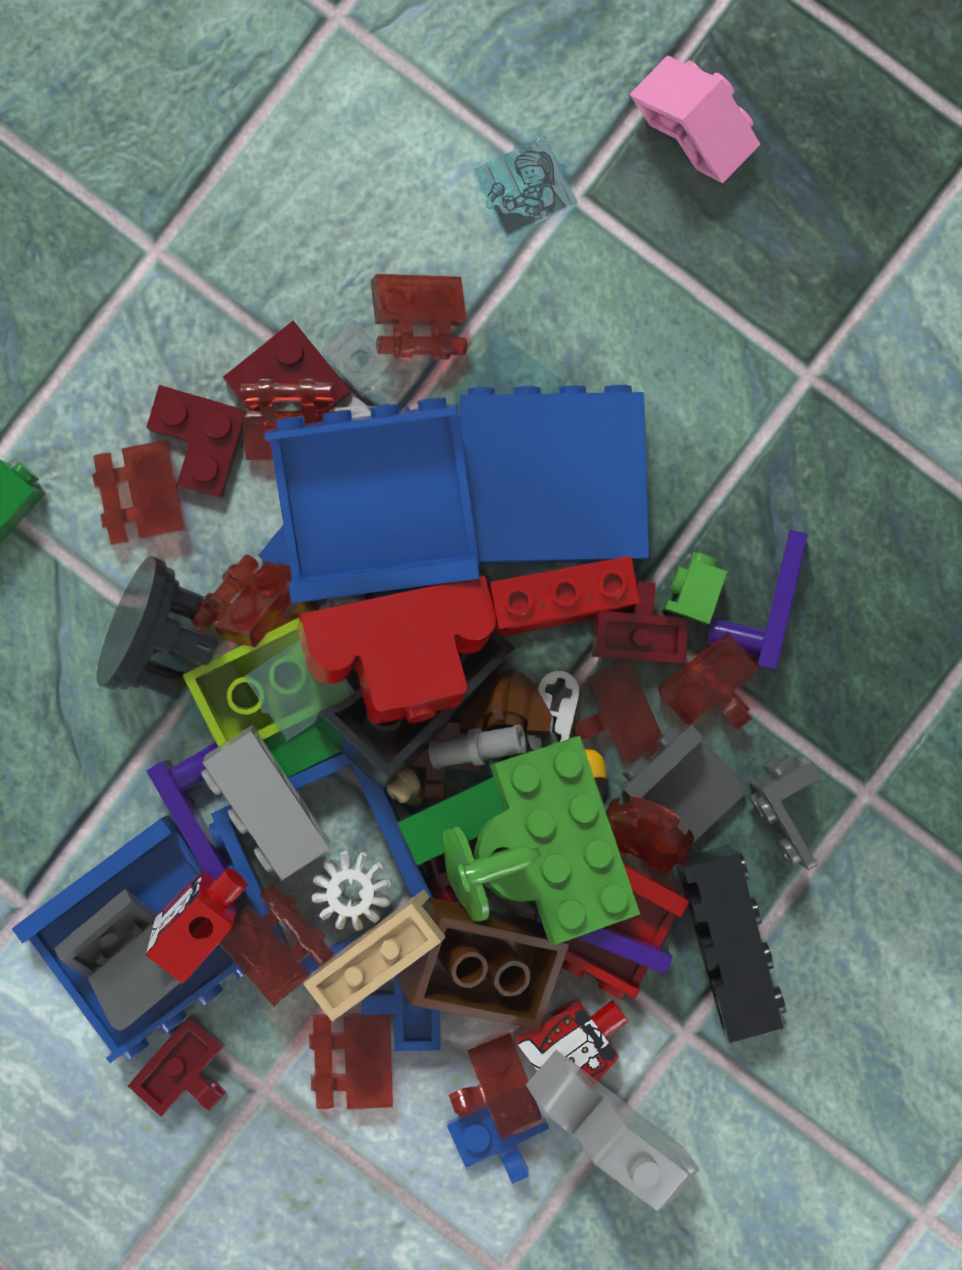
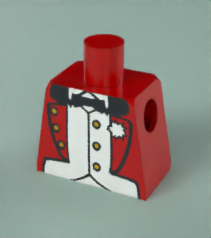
[146,868,247,984]
[514,998,629,1081]

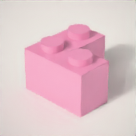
[629,55,760,183]

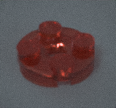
[606,797,694,874]

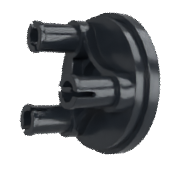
[97,556,218,700]

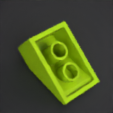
[183,617,350,747]

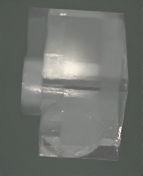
[321,320,395,398]

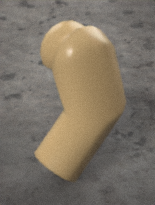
[387,766,425,806]

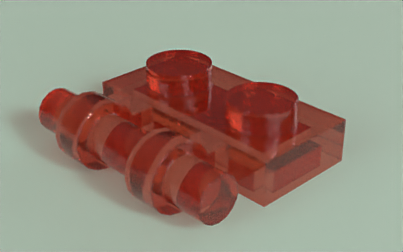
[370,274,468,360]
[240,378,336,460]
[92,440,187,545]
[191,555,292,648]
[219,883,334,1007]
[309,1013,394,1109]

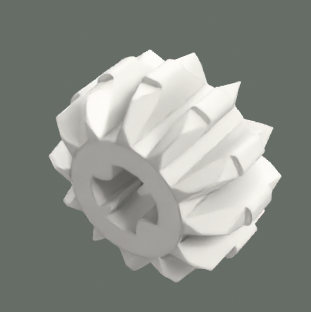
[312,850,392,931]

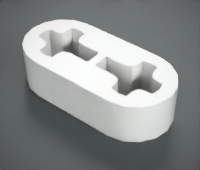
[527,671,579,750]

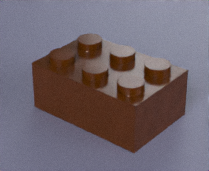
[397,897,569,1030]

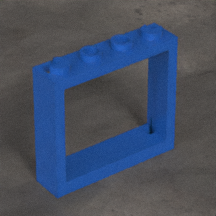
[209,753,436,983]

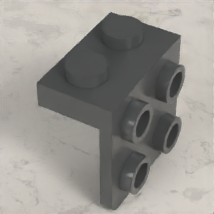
[620,723,746,849]
[749,753,821,870]
[54,889,181,1031]

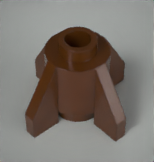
[459,670,553,755]

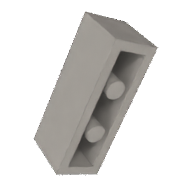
[201,725,330,880]

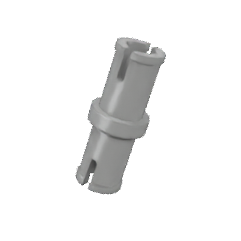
[429,724,527,769]

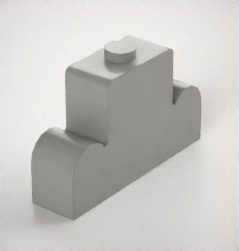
[526,1049,699,1212]

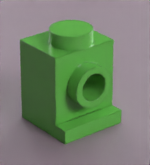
[662,552,728,625]

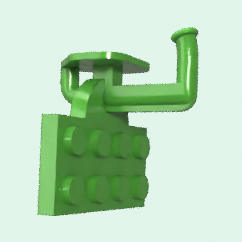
[443,736,640,945]

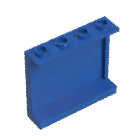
[457,385,649,565]
[264,397,481,603]
[11,815,265,1063]

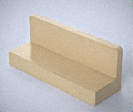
[303,889,445,1022]

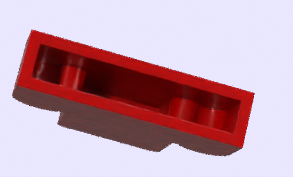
[297,575,496,724]

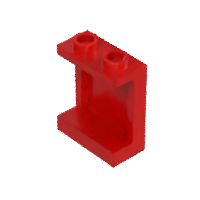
[562,862,690,1000]

